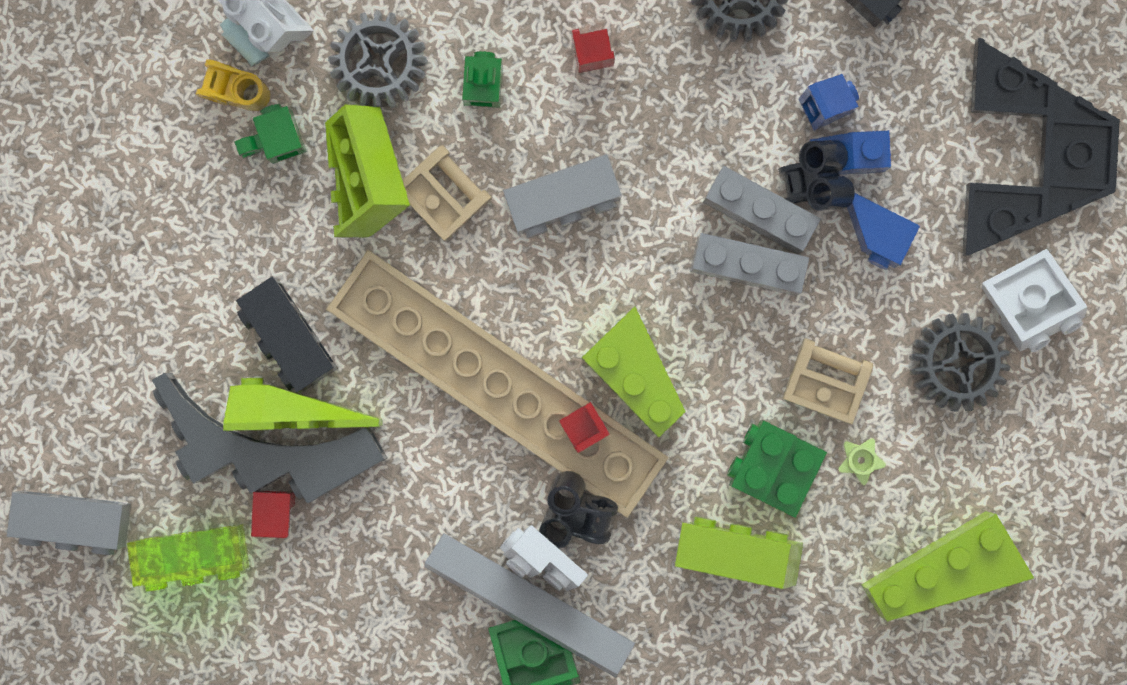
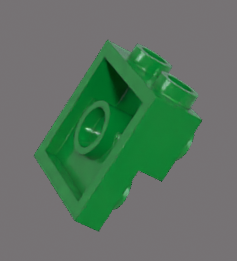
[727,420,827,518]
[488,620,581,685]

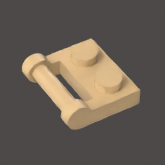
[403,145,493,242]
[782,338,873,425]

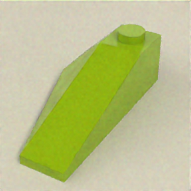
[223,378,383,431]

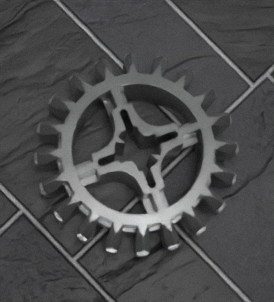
[691,0,788,42]
[909,313,1011,412]

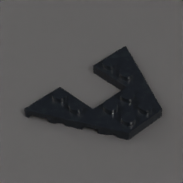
[962,38,1120,257]

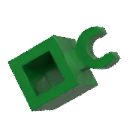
[462,51,503,108]
[234,104,307,164]

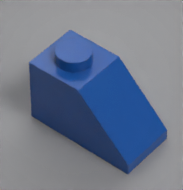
[798,74,859,131]
[810,130,891,175]
[847,193,920,270]

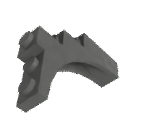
[152,373,388,504]

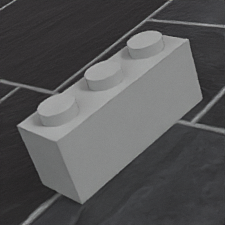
[503,154,622,238]
[703,166,821,255]
[690,233,809,296]
[6,491,131,555]

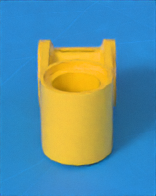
[195,59,270,111]

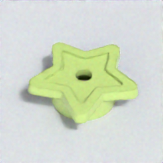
[839,438,886,485]

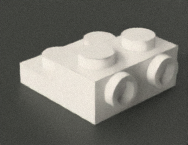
[218,0,314,53]
[982,249,1087,352]
[500,525,588,591]

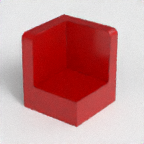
[571,29,615,73]
[559,402,610,453]
[251,490,295,538]

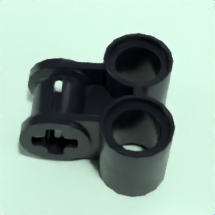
[778,140,855,211]
[539,471,618,549]

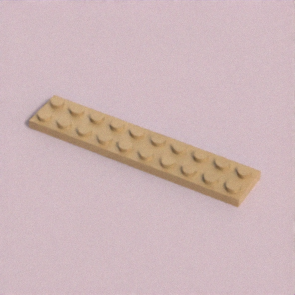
[326,250,669,518]

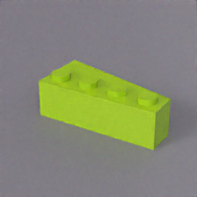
[861,511,1034,622]

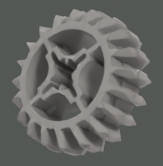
[328,10,428,109]

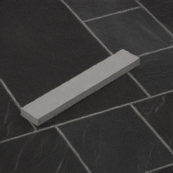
[424,533,635,678]

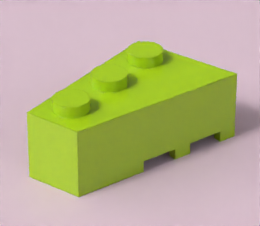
[582,306,686,437]

